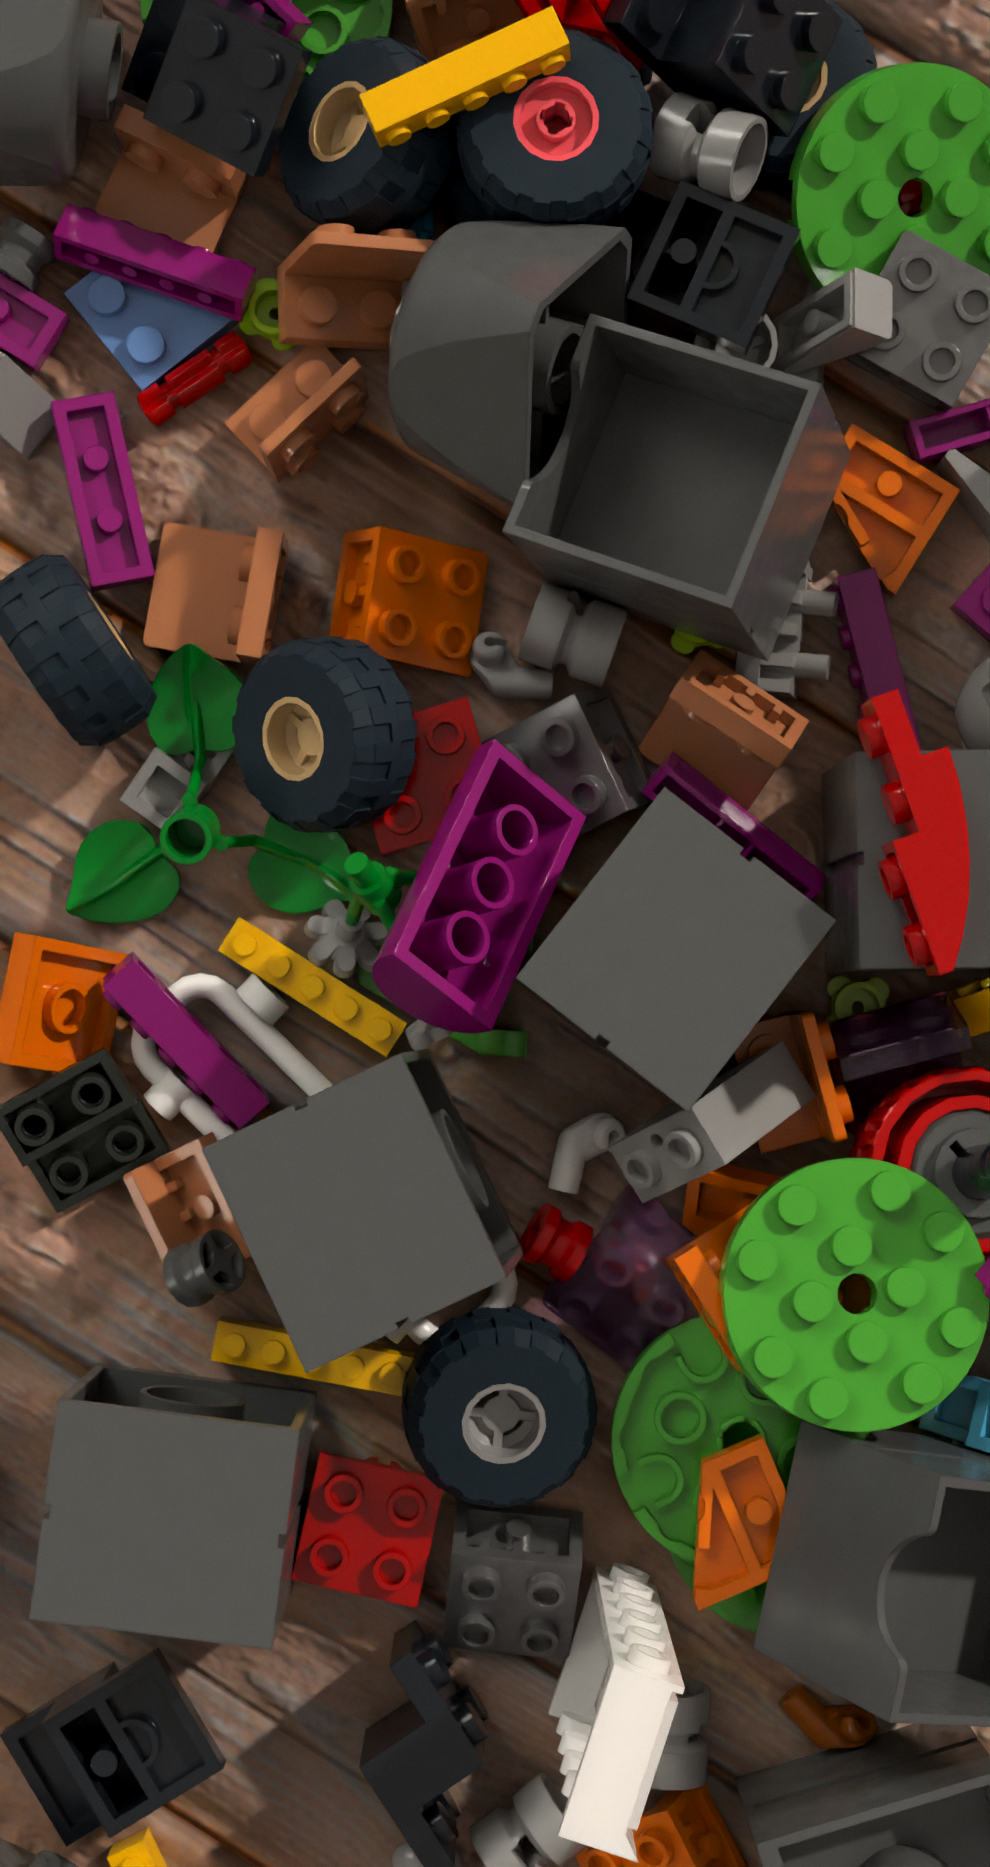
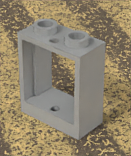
[608,1041,816,1204]

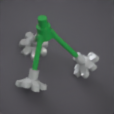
[304,852,453,1050]

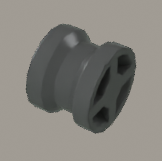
[0,215,56,294]
[163,1230,246,1307]

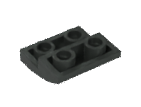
[0,1047,169,1214]

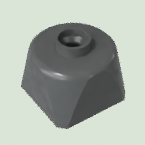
[0,0,123,186]
[388,221,632,506]

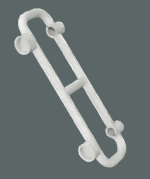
[130,973,518,1346]

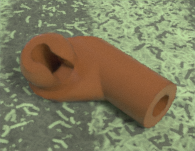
[778,1683,877,1749]

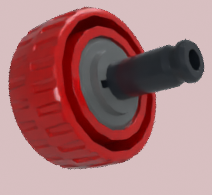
[848,1066,990,1262]

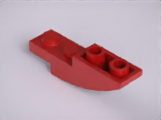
[857,689,970,976]

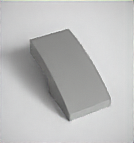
[119,746,236,829]

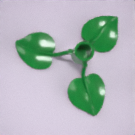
[66,643,352,923]

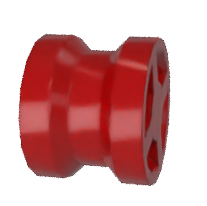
[520,1202,593,1283]

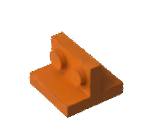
[0,932,129,1072]

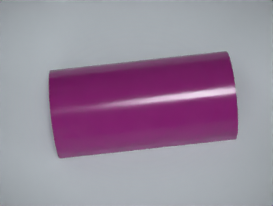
[372,739,586,1034]

